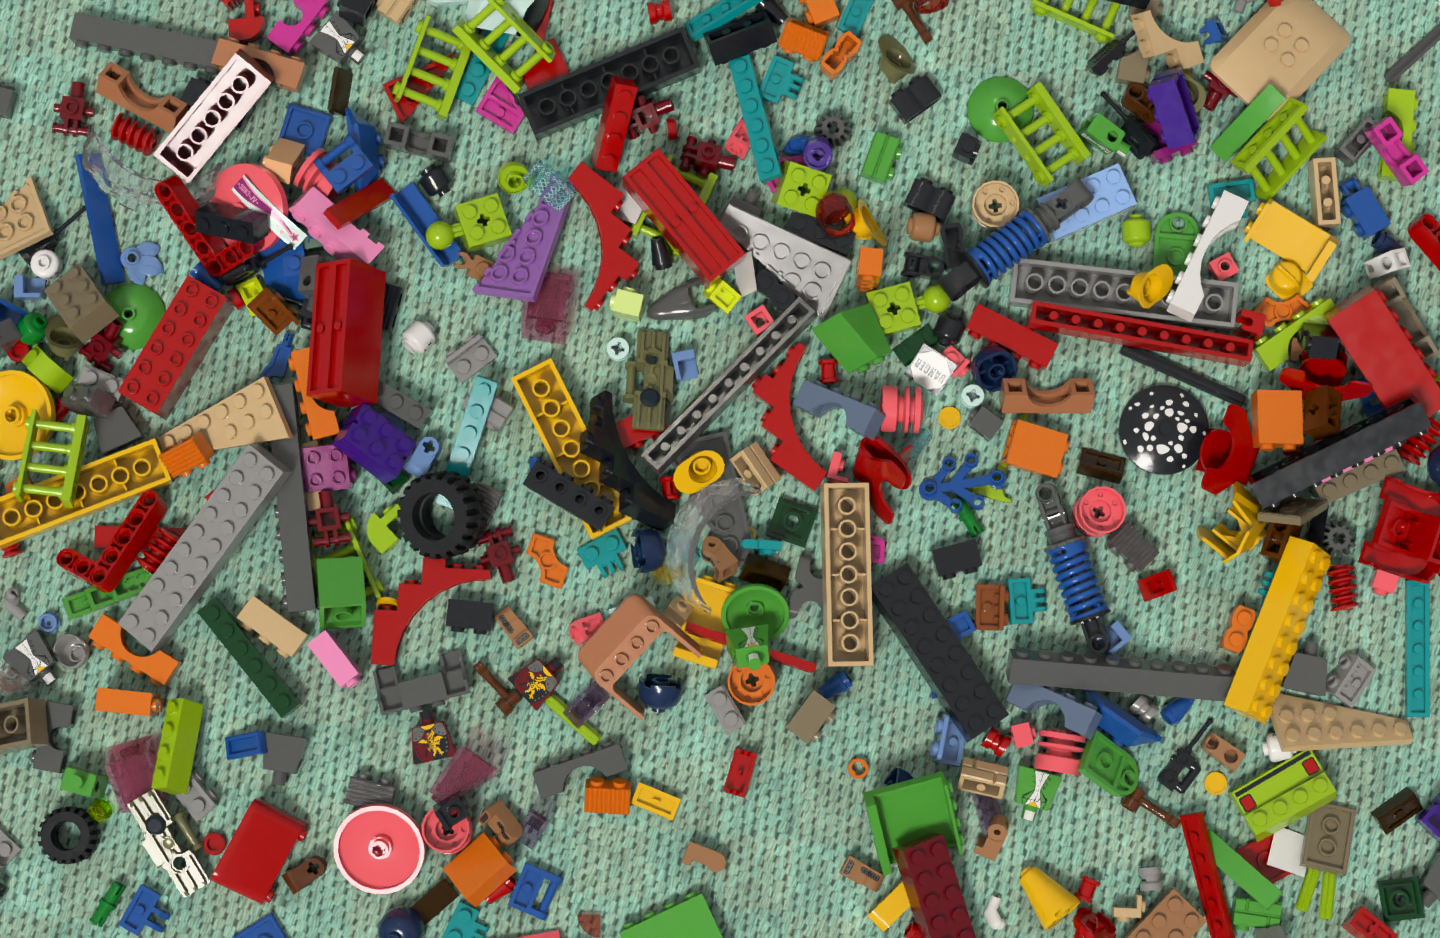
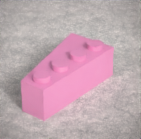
[288,186,385,265]

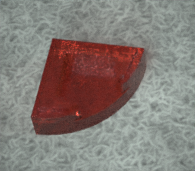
[577,914,600,938]

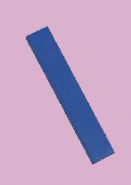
[75,153,125,285]

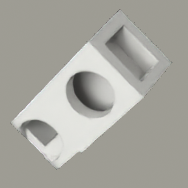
[1364,248,1411,280]

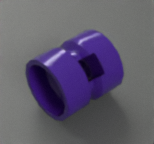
[803,135,833,170]

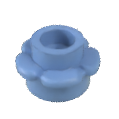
[38,612,61,634]

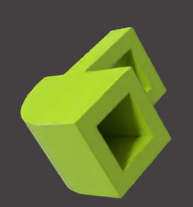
[21,345,74,395]
[367,504,401,555]

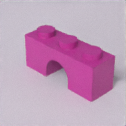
[266,0,330,56]
[1364,116,1430,187]

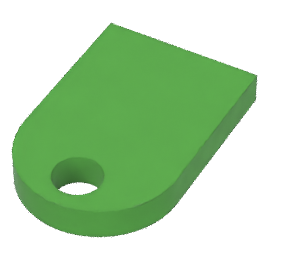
[1152,212,1200,276]
[1077,730,1139,797]

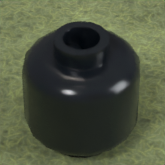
[419,163,452,197]
[933,312,965,347]

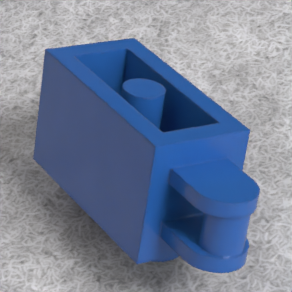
[1339,177,1391,240]

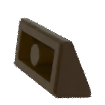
[327,66,353,116]
[1076,447,1126,484]
[738,554,790,592]
[1370,787,1423,835]
[410,878,459,926]

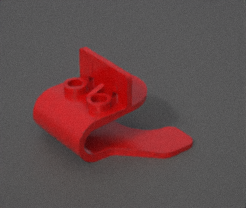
[1279,349,1373,401]
[1196,404,1260,495]
[852,436,913,525]

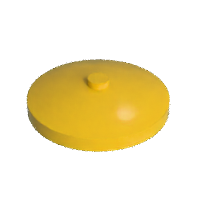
[0,370,56,461]

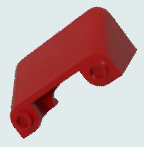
[211,798,309,905]

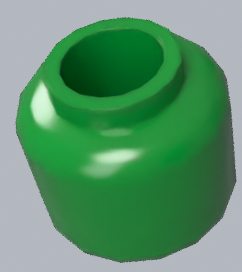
[16,312,48,345]

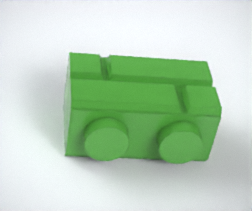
[860,131,903,185]
[1230,896,1282,931]

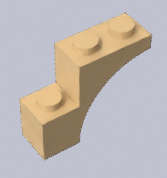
[1130,10,1204,70]

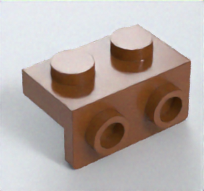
[247,287,300,336]
[974,584,1009,631]

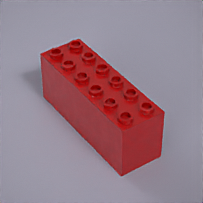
[622,148,746,289]
[306,258,386,408]
[117,275,235,420]
[1323,285,1440,417]

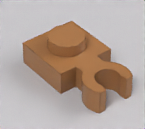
[453,252,494,282]

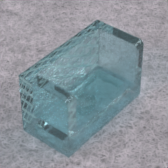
[522,160,577,212]

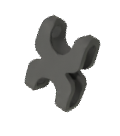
[788,553,823,626]

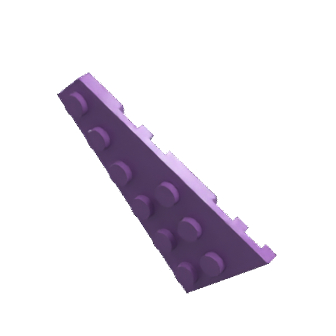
[472,180,575,302]

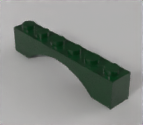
[198,598,303,718]

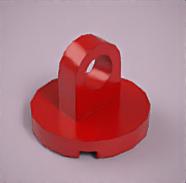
[1072,908,1116,938]

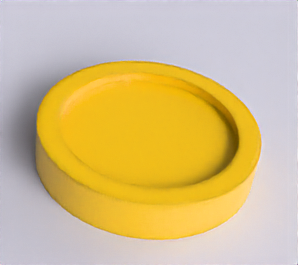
[938,407,961,429]
[376,597,398,610]
[1204,772,1227,795]

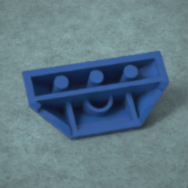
[345,107,385,192]
[260,213,308,301]
[1082,689,1163,748]

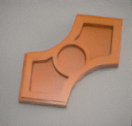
[1253,294,1312,329]
[526,532,569,589]

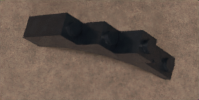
[579,390,676,531]

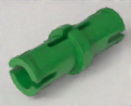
[951,495,985,538]
[89,880,126,927]

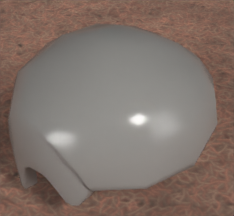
[53,633,90,669]

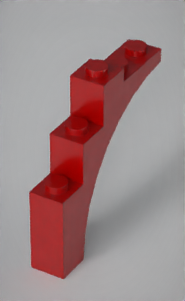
[566,161,640,312]
[751,343,827,492]
[371,557,492,666]

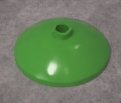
[967,77,1034,143]
[106,283,166,350]
[721,584,789,640]

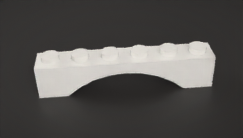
[1166,190,1249,322]

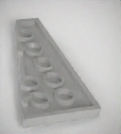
[720,203,852,321]

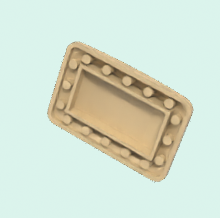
[1209,0,1350,122]

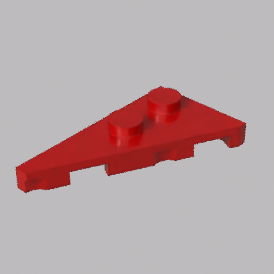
[383,53,455,124]

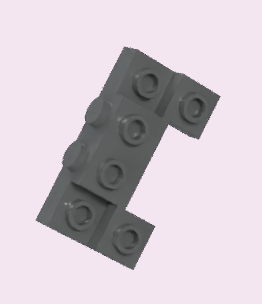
[372,649,471,716]

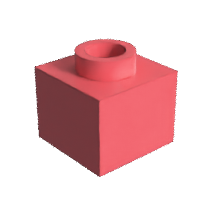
[1207,252,1239,281]
[744,305,774,337]
[1368,569,1399,597]
[1009,722,1036,748]

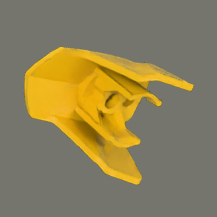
[1196,481,1267,564]

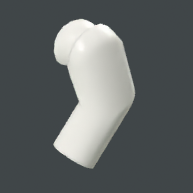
[984,895,1005,930]

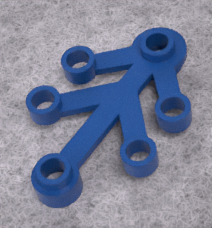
[919,453,1007,514]

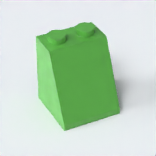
[812,303,892,374]
[316,556,366,630]

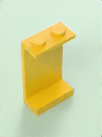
[1243,198,1340,282]
[672,575,737,669]

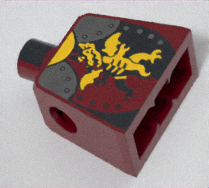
[507,657,564,711]
[412,710,458,765]

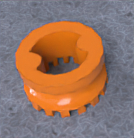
[848,758,868,779]

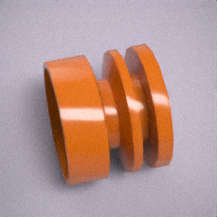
[727,662,777,706]

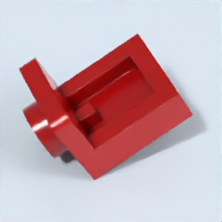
[1137,569,1177,602]

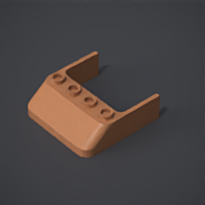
[578,593,702,720]

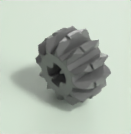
[814,111,852,149]
[1321,520,1357,558]

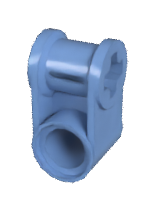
[404,437,442,478]

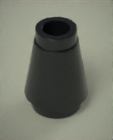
[755,0,789,26]
[650,235,674,270]

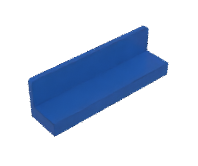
[389,182,466,267]

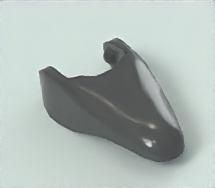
[647,278,718,320]

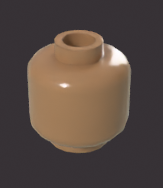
[906,212,940,242]

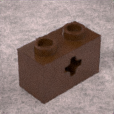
[1303,385,1342,441]
[1260,522,1303,563]

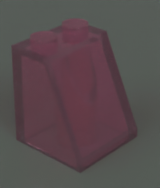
[521,272,575,345]
[104,735,167,813]
[429,746,501,803]

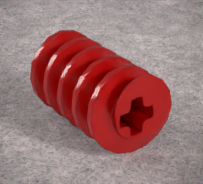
[111,112,162,156]
[1397,417,1440,466]
[136,527,181,574]
[1327,564,1359,612]

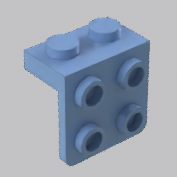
[930,714,965,767]

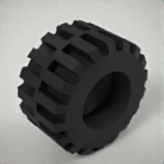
[38,806,101,865]

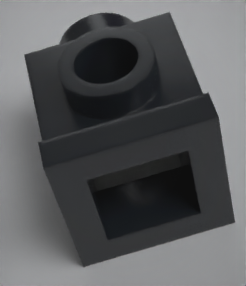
[952,132,981,166]
[433,792,471,831]

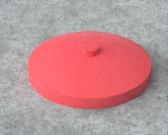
[209,163,288,252]
[334,803,426,894]

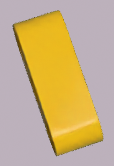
[867,881,910,932]

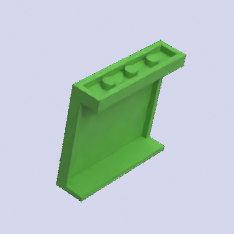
[862,771,965,876]
[619,890,723,938]

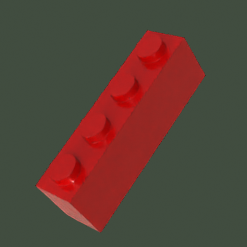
[591,76,638,172]
[965,303,1058,371]

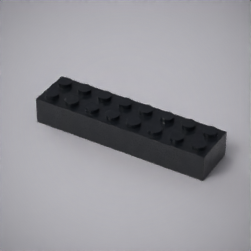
[518,26,700,141]
[1247,395,1432,509]
[872,563,1009,743]

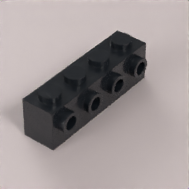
[523,460,616,532]

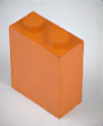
[1251,390,1304,452]
[1000,419,1069,479]
[95,687,164,716]
[443,832,517,907]

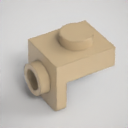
[663,595,694,629]
[1111,894,1146,922]

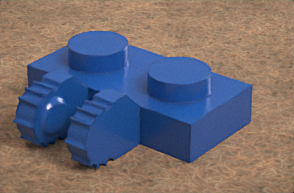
[118,884,171,936]

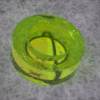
[88,799,112,823]

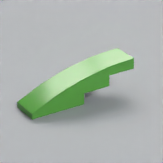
[1209,83,1287,163]
[62,568,153,621]
[1207,829,1283,910]

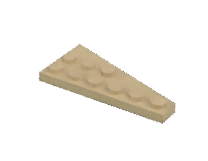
[0,176,54,260]
[158,377,294,451]
[1270,694,1414,752]

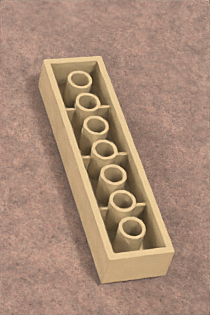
[820,483,874,667]

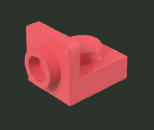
[725,119,751,159]
[941,345,971,379]
[826,451,850,483]
[569,612,604,645]

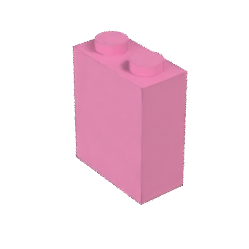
[307,630,364,689]

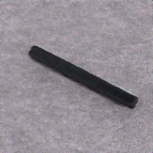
[1120,345,1246,407]

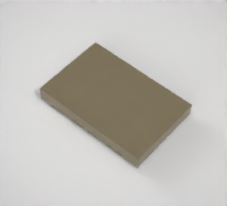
[1257,497,1327,526]
[1299,803,1357,876]

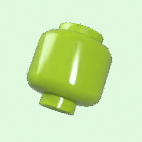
[1122,214,1151,248]

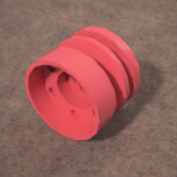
[293,148,342,202]
[880,385,924,433]
[1072,486,1126,538]
[1034,728,1086,776]
[421,808,474,855]

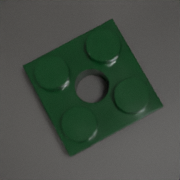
[766,497,818,548]
[1377,876,1426,922]

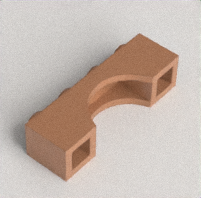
[211,37,308,93]
[96,61,188,133]
[999,378,1095,413]

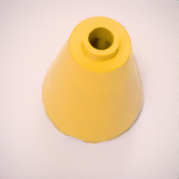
[1019,866,1080,930]

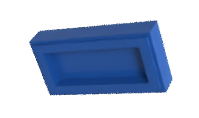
[225,730,267,760]

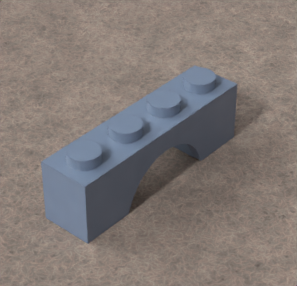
[793,380,886,441]
[1006,684,1103,740]

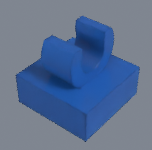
[1199,19,1229,45]
[946,610,976,639]

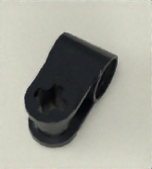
[900,252,944,280]

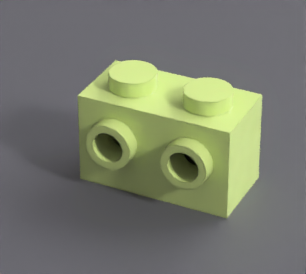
[609,287,645,323]

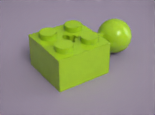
[771,160,857,218]
[426,193,512,253]
[865,281,951,337]

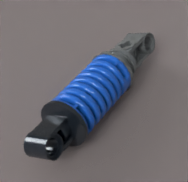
[938,179,1094,301]
[1035,483,1111,654]

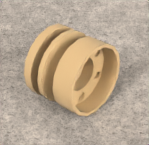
[971,180,1019,231]

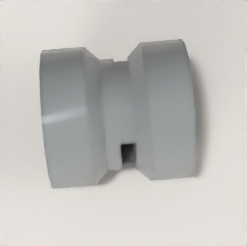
[1127,694,1159,725]
[1138,866,1163,891]

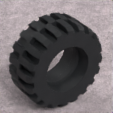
[397,471,488,559]

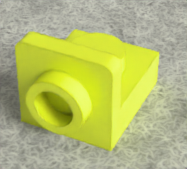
[236,276,263,317]
[702,279,742,314]

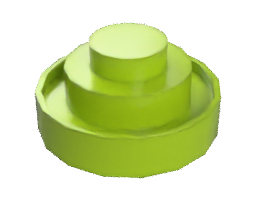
[497,162,530,194]

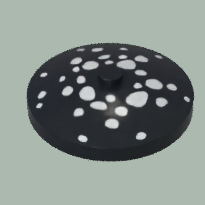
[1118,385,1209,475]

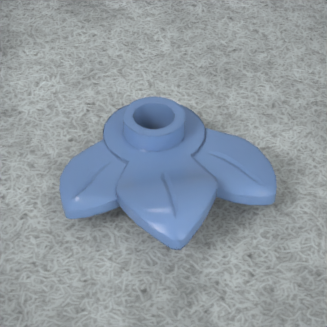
[120,242,164,285]

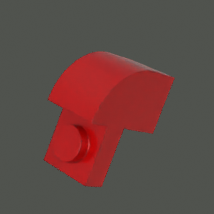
[228,0,267,45]

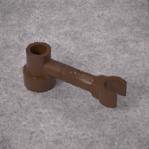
[891,0,933,44]
[473,661,522,716]
[1120,787,1181,829]

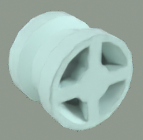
[607,337,630,362]
[961,384,984,408]

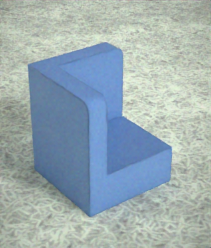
[14,275,46,301]
[671,349,699,382]
[1095,620,1132,655]

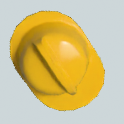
[844,199,887,247]
[1265,259,1313,302]
[1126,264,1174,309]
[673,450,725,494]

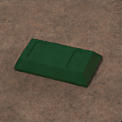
[892,323,938,367]

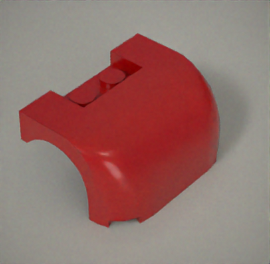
[1358,476,1440,584]

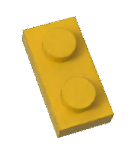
[631,782,681,820]

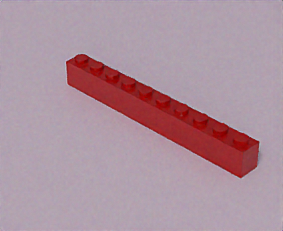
[1025,301,1254,367]

